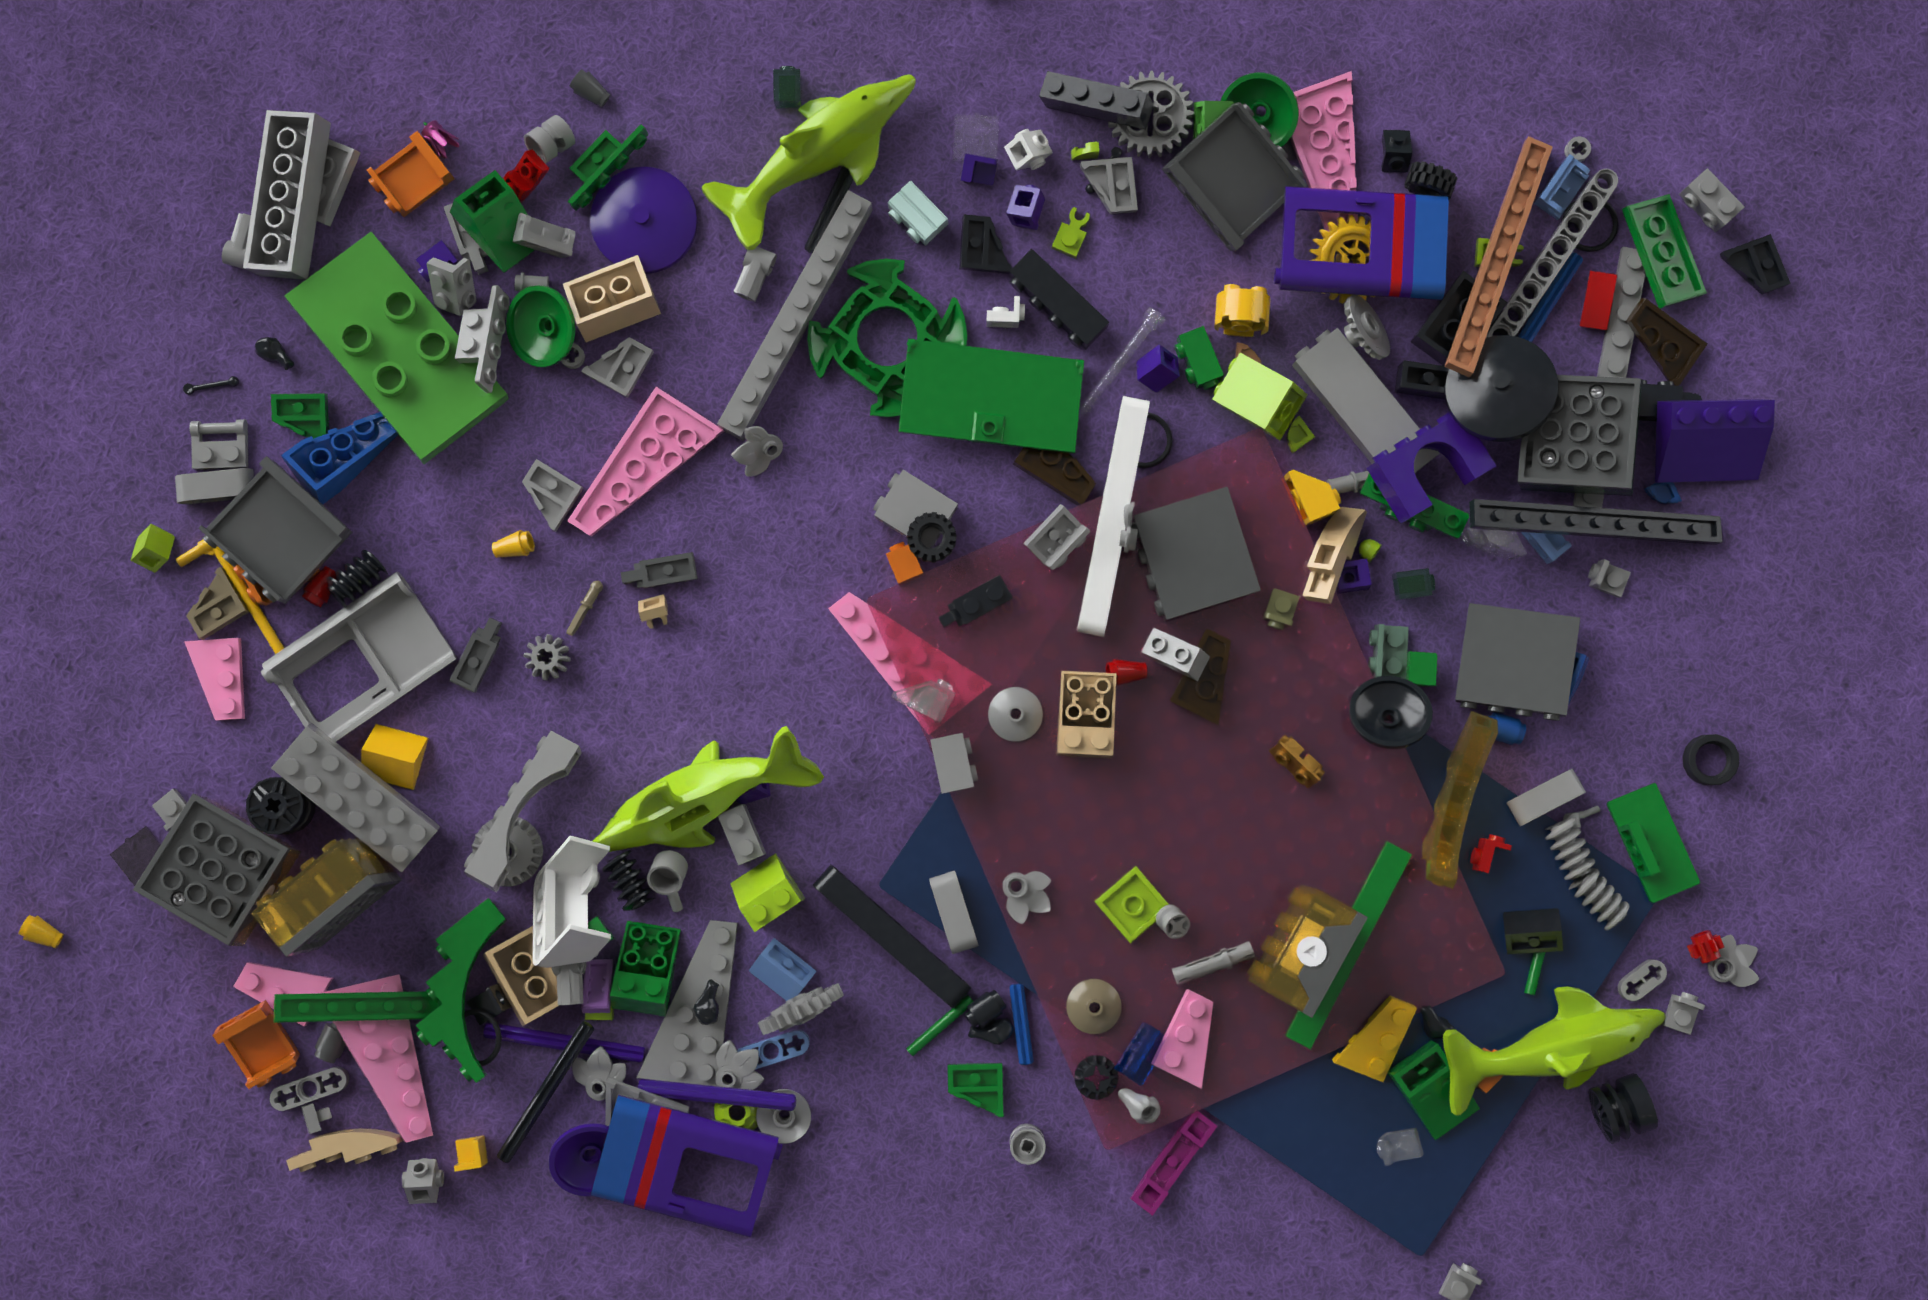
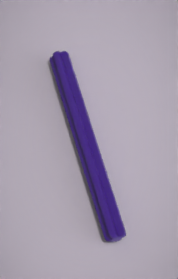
[483,1023,645,1062]
[638,1079,796,1111]

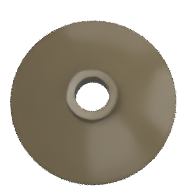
[1066,979,1121,1034]

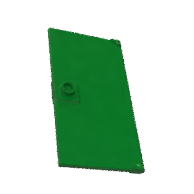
[898,338,1084,453]

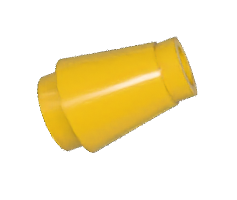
[492,530,535,558]
[18,915,64,949]

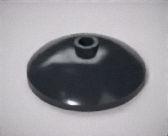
[1349,676,1433,749]

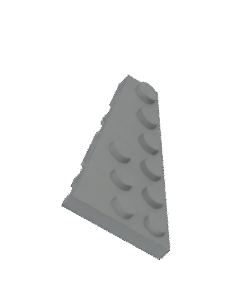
[636,920,738,1086]

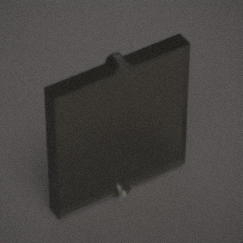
[110,826,161,886]

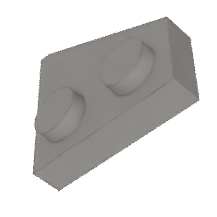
[1080,157,1138,214]

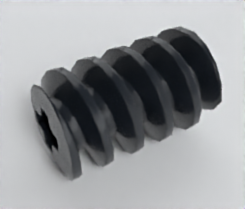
[327,550,388,608]
[602,850,656,911]

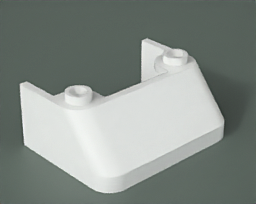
[533,836,611,968]

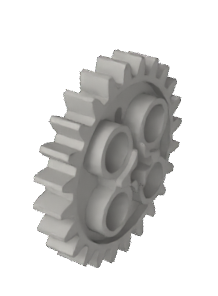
[1108,71,1194,158]
[758,983,844,1035]

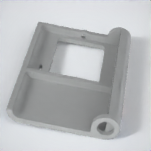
[261,571,457,742]

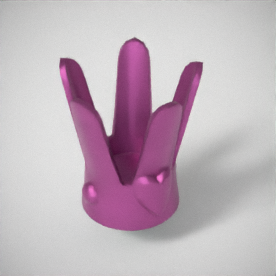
[421,120,460,159]

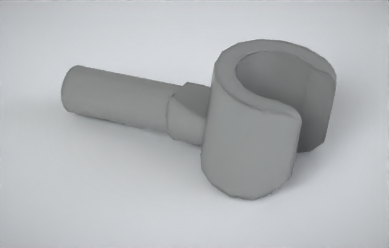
[1563,806,1600,828]

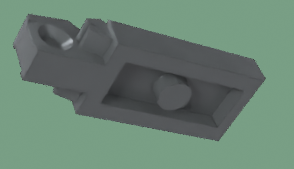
[621,552,698,588]
[450,618,502,693]

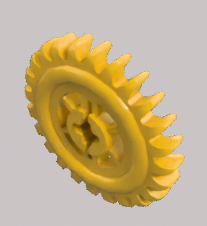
[1309,215,1375,304]

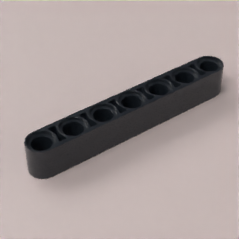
[813,864,972,1009]

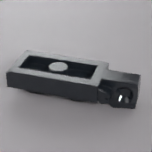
[938,575,1013,628]

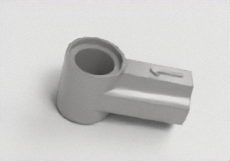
[222,213,251,269]
[734,247,777,302]
[552,962,586,1005]

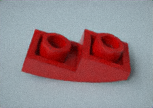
[503,149,550,203]
[1579,270,1617,330]

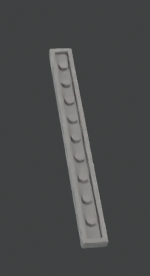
[1572,247,1645,508]

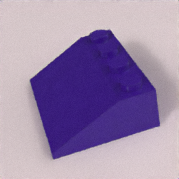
[1655,399,1775,483]

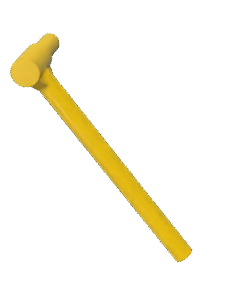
[176,540,284,654]

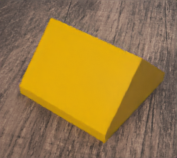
[361,724,428,790]

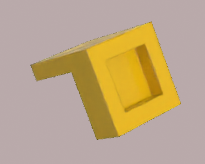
[454,1135,488,1172]

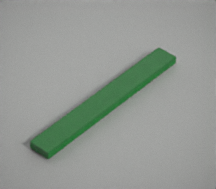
[1285,841,1412,1050]

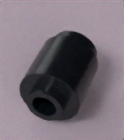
[965,990,1007,1029]

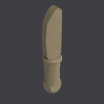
[566,580,603,636]

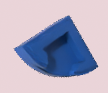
[1644,482,1682,504]

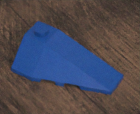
[281,412,398,505]

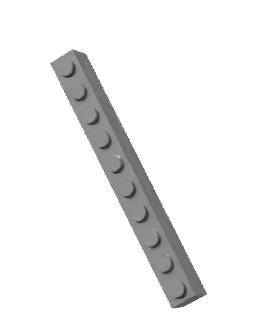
[717,190,873,441]

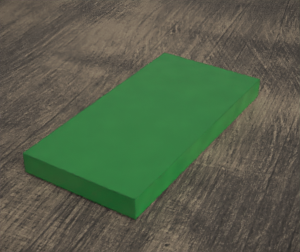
[1622,194,1707,309]

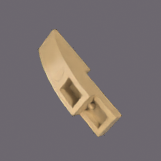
[1303,507,1367,604]
[286,1128,403,1172]

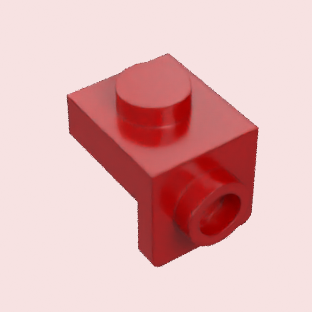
[1470,834,1512,873]

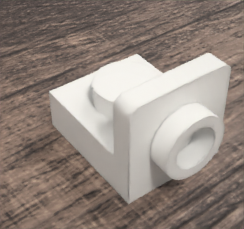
[986,296,1025,328]

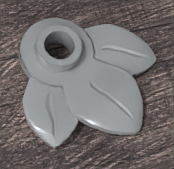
[731,426,783,477]
[1119,502,1138,553]
[1003,871,1051,924]
[1708,934,1759,987]
[715,1040,764,1090]
[572,1046,626,1101]

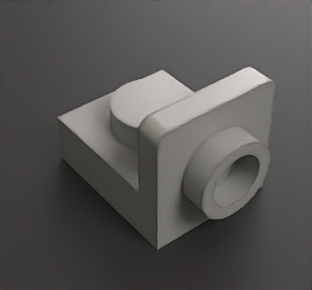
[1588,559,1631,598]
[152,789,187,831]
[1662,992,1705,1035]
[1439,1263,1483,1300]

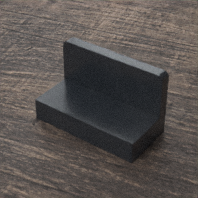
[1503,908,1563,955]

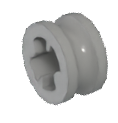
[1564,136,1591,162]
[561,343,585,369]

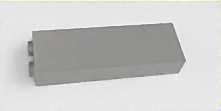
[1292,328,1440,473]

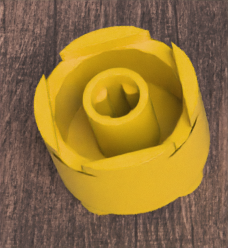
[1214,284,1271,337]

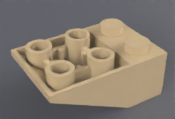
[1057,671,1117,758]

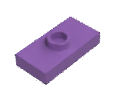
[581,959,614,1013]

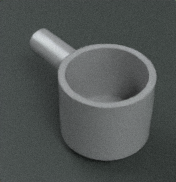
[647,850,688,912]

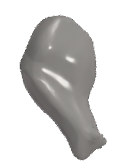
[1118,1088,1161,1124]

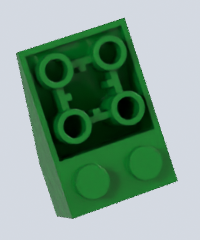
[450,170,535,273]
[610,921,681,1017]
[1388,1040,1480,1140]

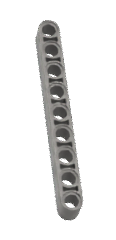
[1486,169,1618,338]

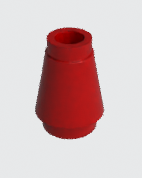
[302,566,337,608]
[1106,659,1147,686]

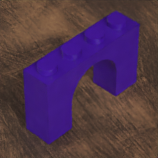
[1366,412,1496,524]

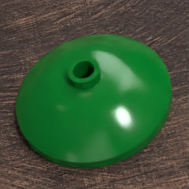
[1221,72,1299,147]
[506,285,575,367]

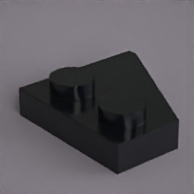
[959,214,1012,274]
[1720,234,1791,295]

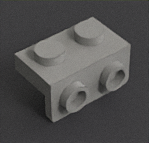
[426,257,477,316]
[1023,504,1090,570]

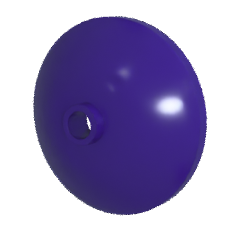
[549,1124,609,1196]

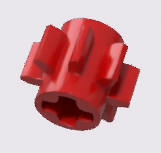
[1687,930,1725,963]

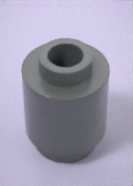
[314,1022,346,1063]

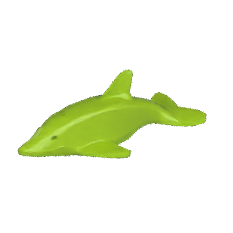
[701,74,916,250]
[592,726,824,852]
[1443,986,1666,1115]

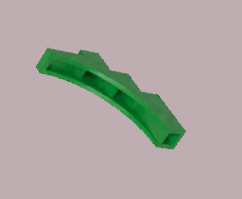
[416,898,507,1083]

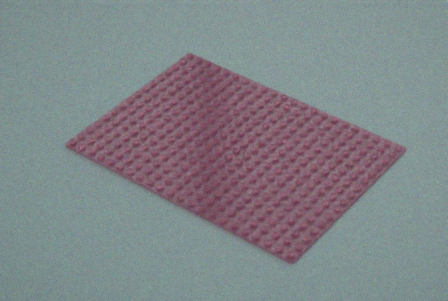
[867,428,1505,1150]

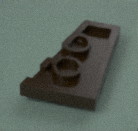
[1626,298,1708,386]
[1013,447,1096,508]

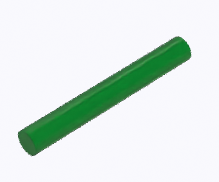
[1524,952,1545,995]
[906,995,973,1056]

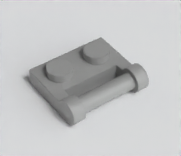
[189,419,248,470]

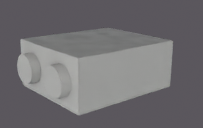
[873,470,958,548]

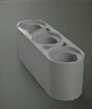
[175,468,254,504]
[1507,768,1586,827]
[929,870,979,954]

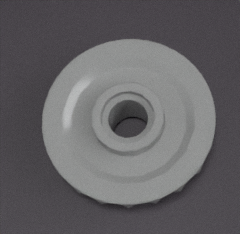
[1344,295,1390,360]
[472,817,543,886]

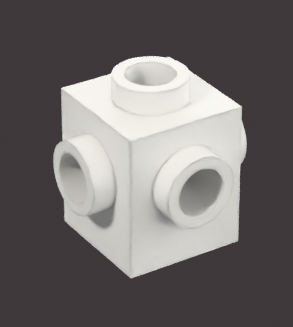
[1004,129,1053,170]

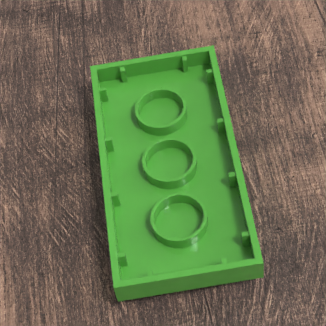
[285,232,509,465]

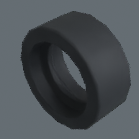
[1682,734,1740,785]

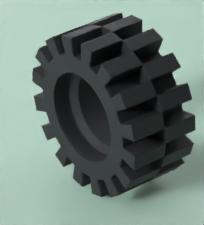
[1404,161,1458,200]
[907,512,956,563]

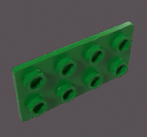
[1606,783,1700,903]

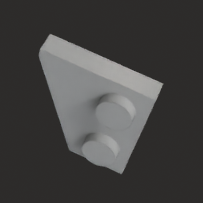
[581,337,654,398]
[522,459,584,532]

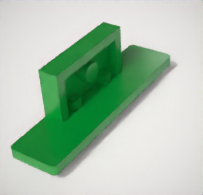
[568,124,648,211]
[1360,473,1469,539]

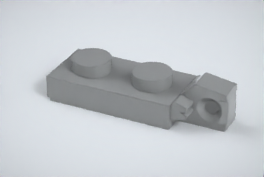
[444,203,488,275]

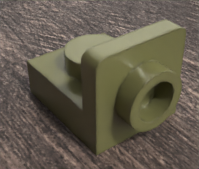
[1262,588,1300,631]

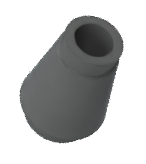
[569,69,611,108]

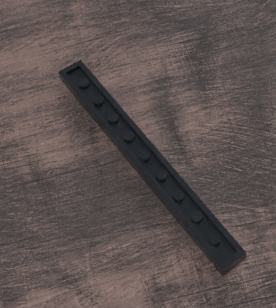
[1469,499,1722,545]

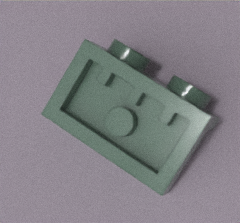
[1368,624,1408,679]

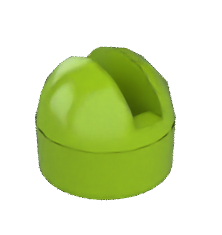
[1359,539,1382,563]

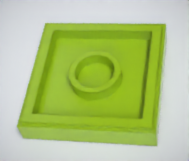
[1094,866,1169,944]

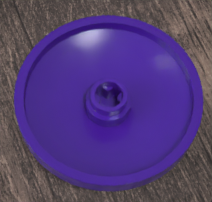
[590,167,698,274]

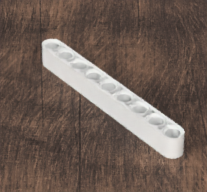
[1077,396,1150,637]

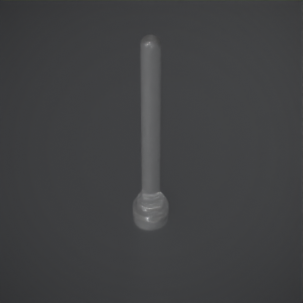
[1079,307,1166,417]

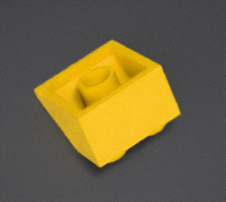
[1281,470,1341,528]

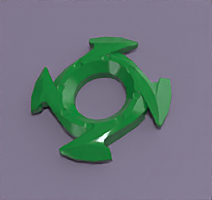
[807,259,967,417]

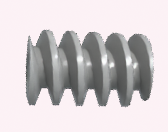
[1545,818,1595,880]
[1569,869,1630,931]

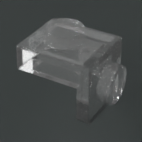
[1377,1127,1424,1166]

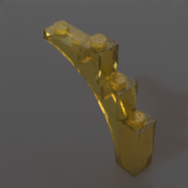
[1422,711,1498,889]

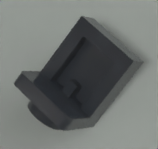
[1381,130,1412,173]

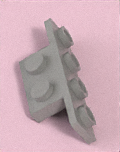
[455,285,510,393]

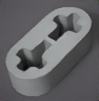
[1618,959,1667,1001]

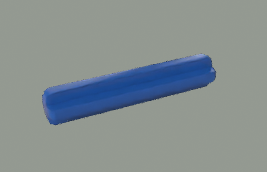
[1009,983,1034,1065]

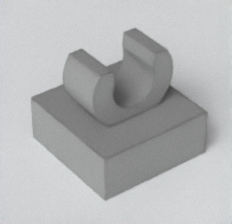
[301,1103,332,1134]

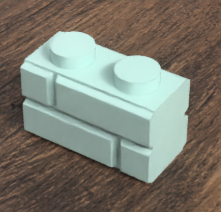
[888,181,948,246]

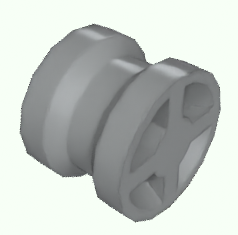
[1156,904,1190,939]

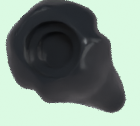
[255,337,294,370]
[693,979,719,1025]
[1420,1005,1455,1038]
[968,1018,1013,1045]

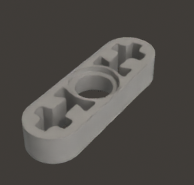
[270,1066,349,1111]

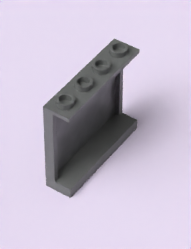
[1162,102,1307,251]
[198,456,353,604]
[1131,486,1261,622]
[1455,603,1580,721]

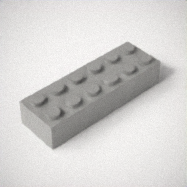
[243,110,331,280]
[271,723,440,872]

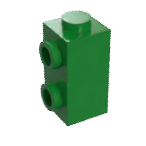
[1174,326,1224,391]

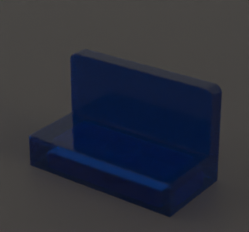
[1114,1022,1164,1086]

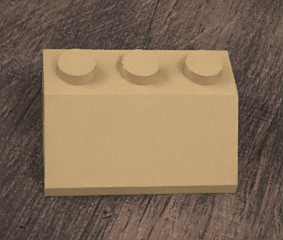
[563,255,661,342]
[483,926,559,1027]

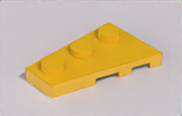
[1331,996,1417,1082]

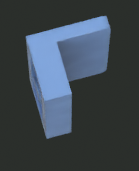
[749,938,817,1001]

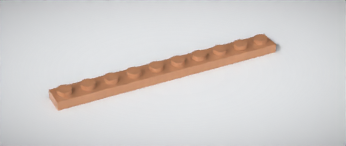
[1444,136,1553,377]

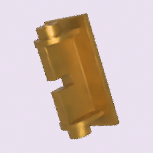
[1269,734,1325,789]

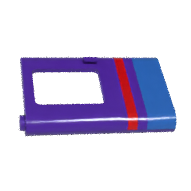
[1274,186,1449,300]
[591,1095,783,1237]

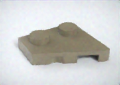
[186,567,249,640]

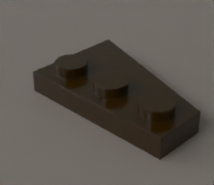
[1169,628,1231,726]

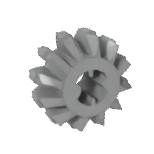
[524,634,571,680]

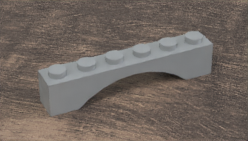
[464,731,582,893]

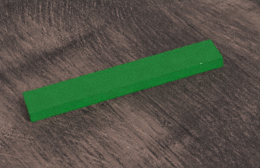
[273,991,442,1023]

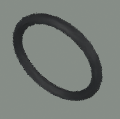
[1562,200,1618,252]
[1137,412,1173,468]
[465,1009,502,1066]

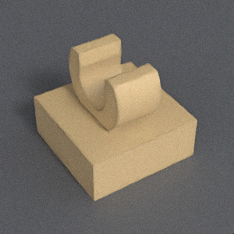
[638,594,668,629]

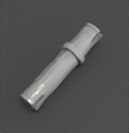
[1172,941,1255,986]

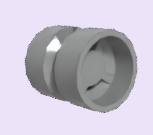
[524,115,575,164]
[1009,1123,1046,1165]

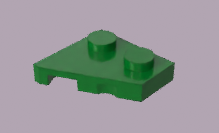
[271,393,329,439]
[948,1063,1004,1117]

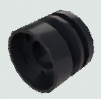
[246,777,315,834]
[1588,1073,1658,1144]

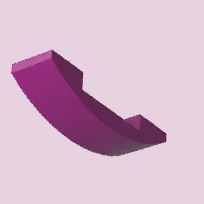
[1130,1109,1218,1216]

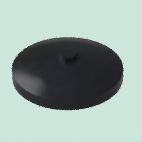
[1445,335,1558,442]

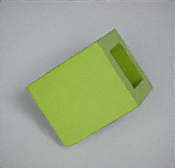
[130,524,175,573]

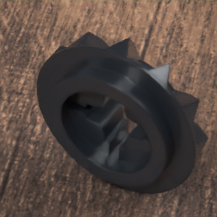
[1074,1055,1119,1100]

